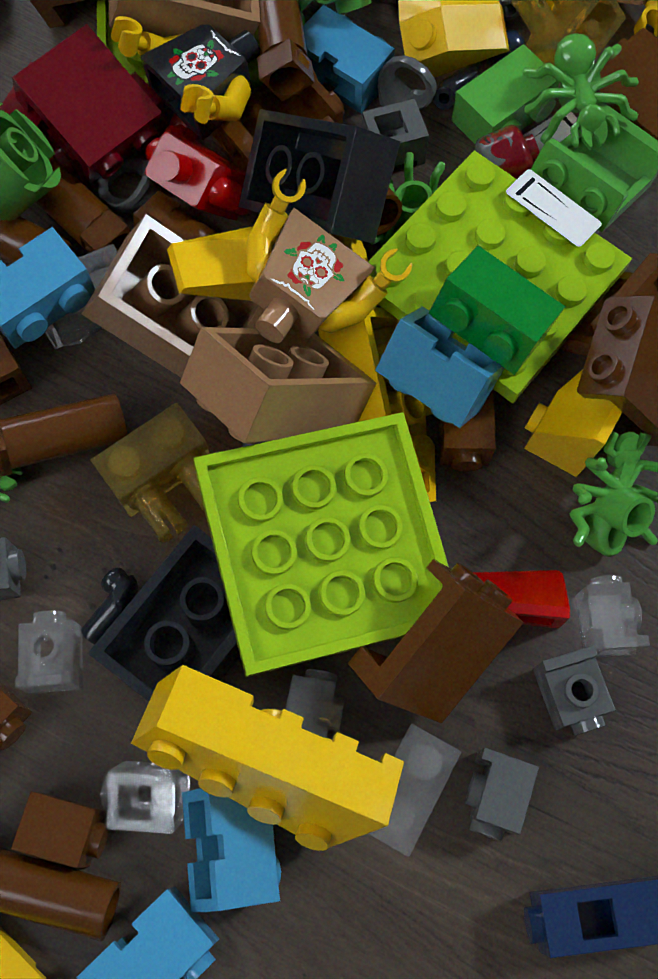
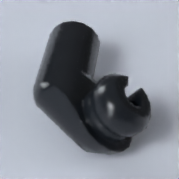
[433,65,482,110]
[81,568,138,644]

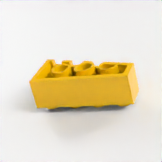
[131,665,404,851]

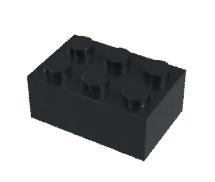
[238,109,401,244]
[88,525,240,702]

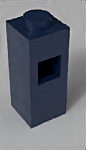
[524,876,658,958]

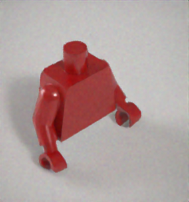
[145,114,252,221]

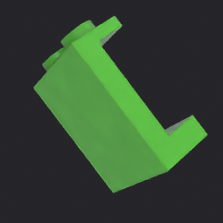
[531,103,658,232]

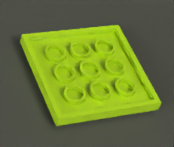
[368,150,632,403]
[193,412,449,678]

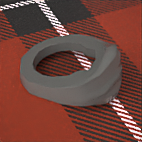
[377,55,437,111]
[96,158,161,213]

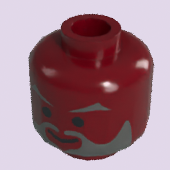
[474,125,540,179]

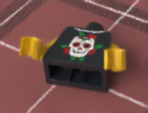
[111,16,260,140]

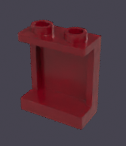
[12,24,162,183]

